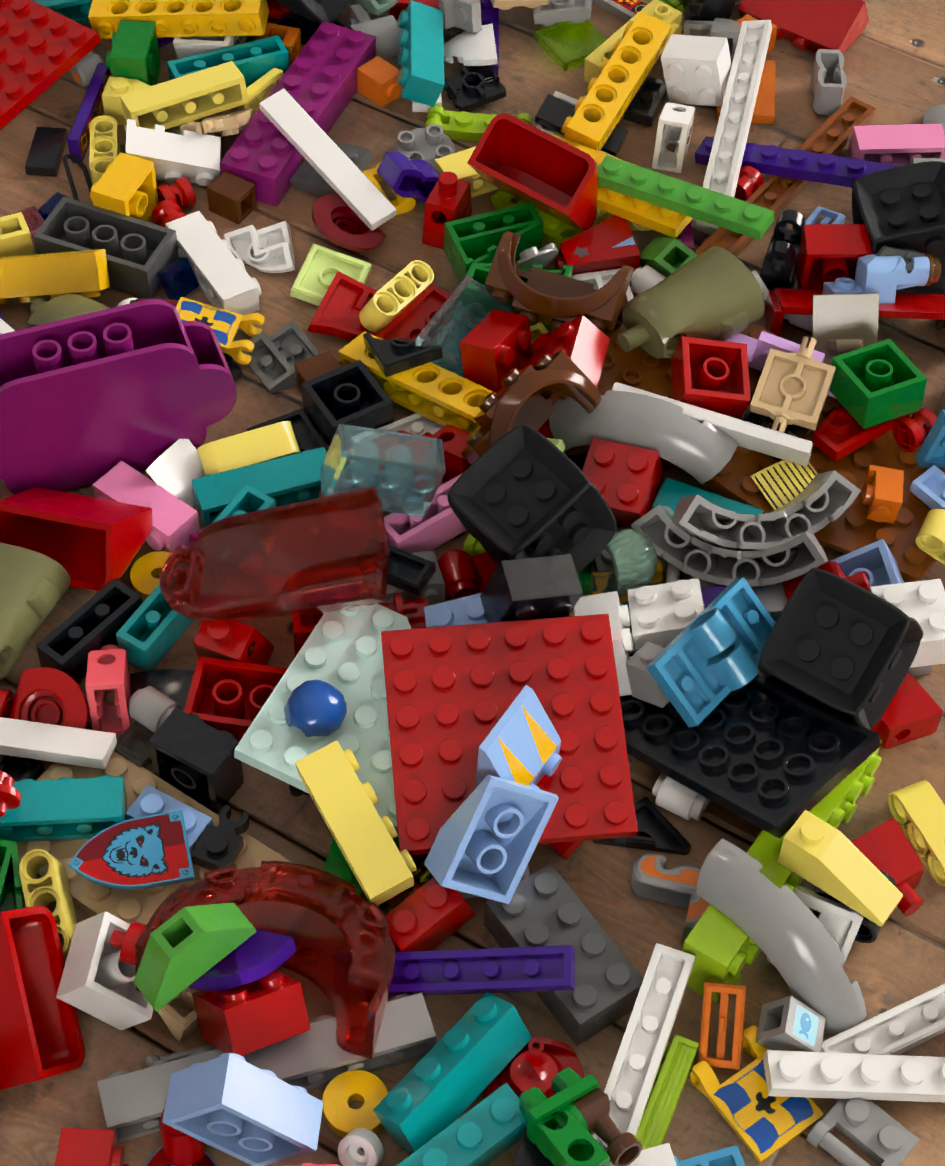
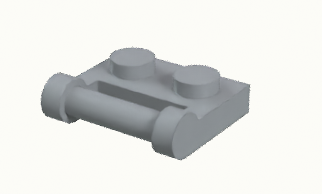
[806,1098,920,1166]

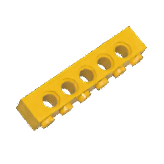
[88,0,269,39]
[561,11,672,151]
[338,331,497,433]

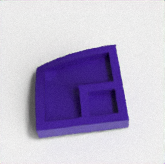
[188,928,297,991]

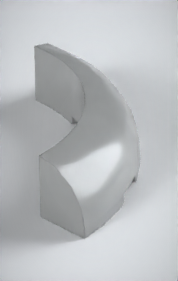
[549,390,738,484]
[672,470,861,550]
[631,505,828,587]
[697,838,867,1034]

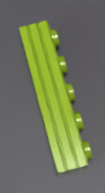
[636,1034,699,1150]

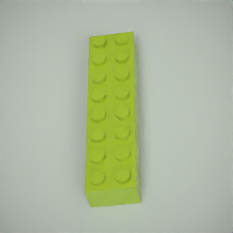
[682,739,882,1004]

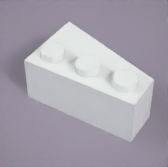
[125,119,221,186]

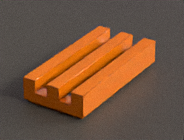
[698,980,747,1070]

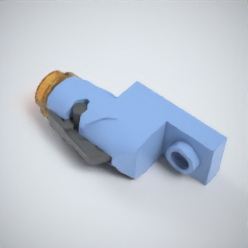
[823,246,941,304]

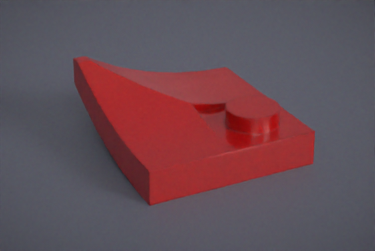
[307,271,378,342]

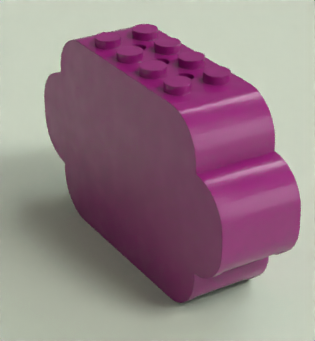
[0,299,237,494]

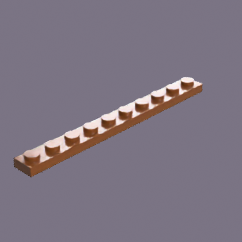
[695,96,876,257]

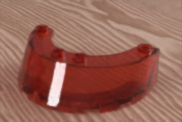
[135,861,395,1059]

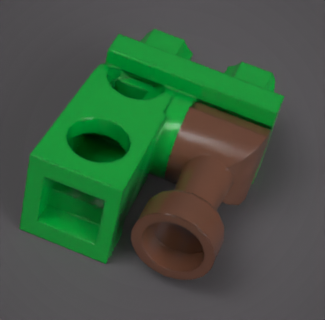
[519,1067,643,1166]

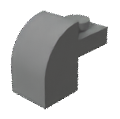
[438,0,482,33]
[347,3,400,59]
[684,17,741,61]

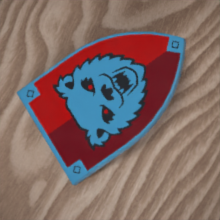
[69,810,195,890]

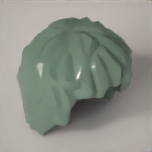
[604,529,658,595]

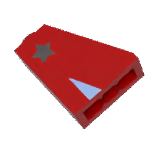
[554,215,641,276]

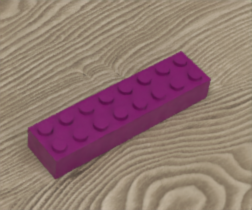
[220,21,376,207]

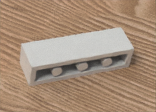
[165,211,261,315]

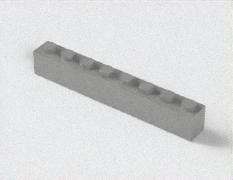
[97,993,436,1143]

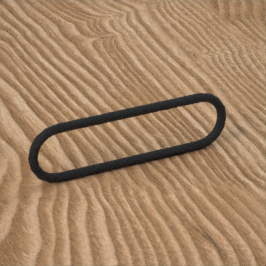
[63,154,92,201]

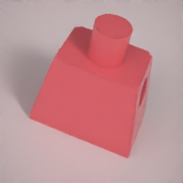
[85,645,131,735]

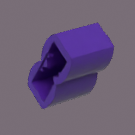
[377,151,440,203]

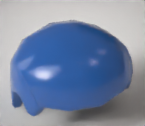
[284,679,347,737]

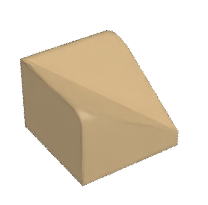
[157,987,199,1043]

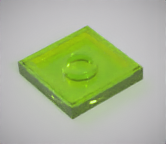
[534,19,607,71]

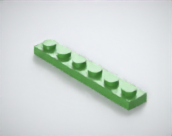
[598,156,774,240]

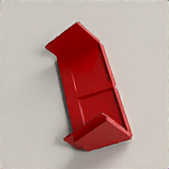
[765,288,945,337]

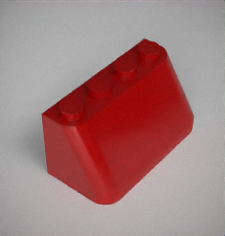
[738,0,869,54]
[467,113,598,232]
[0,487,152,592]
[0,905,85,1090]

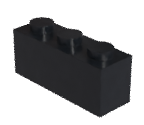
[36,578,142,682]

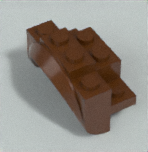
[485,231,634,331]
[461,350,601,465]

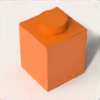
[357,56,401,108]

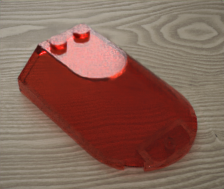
[160,487,390,621]

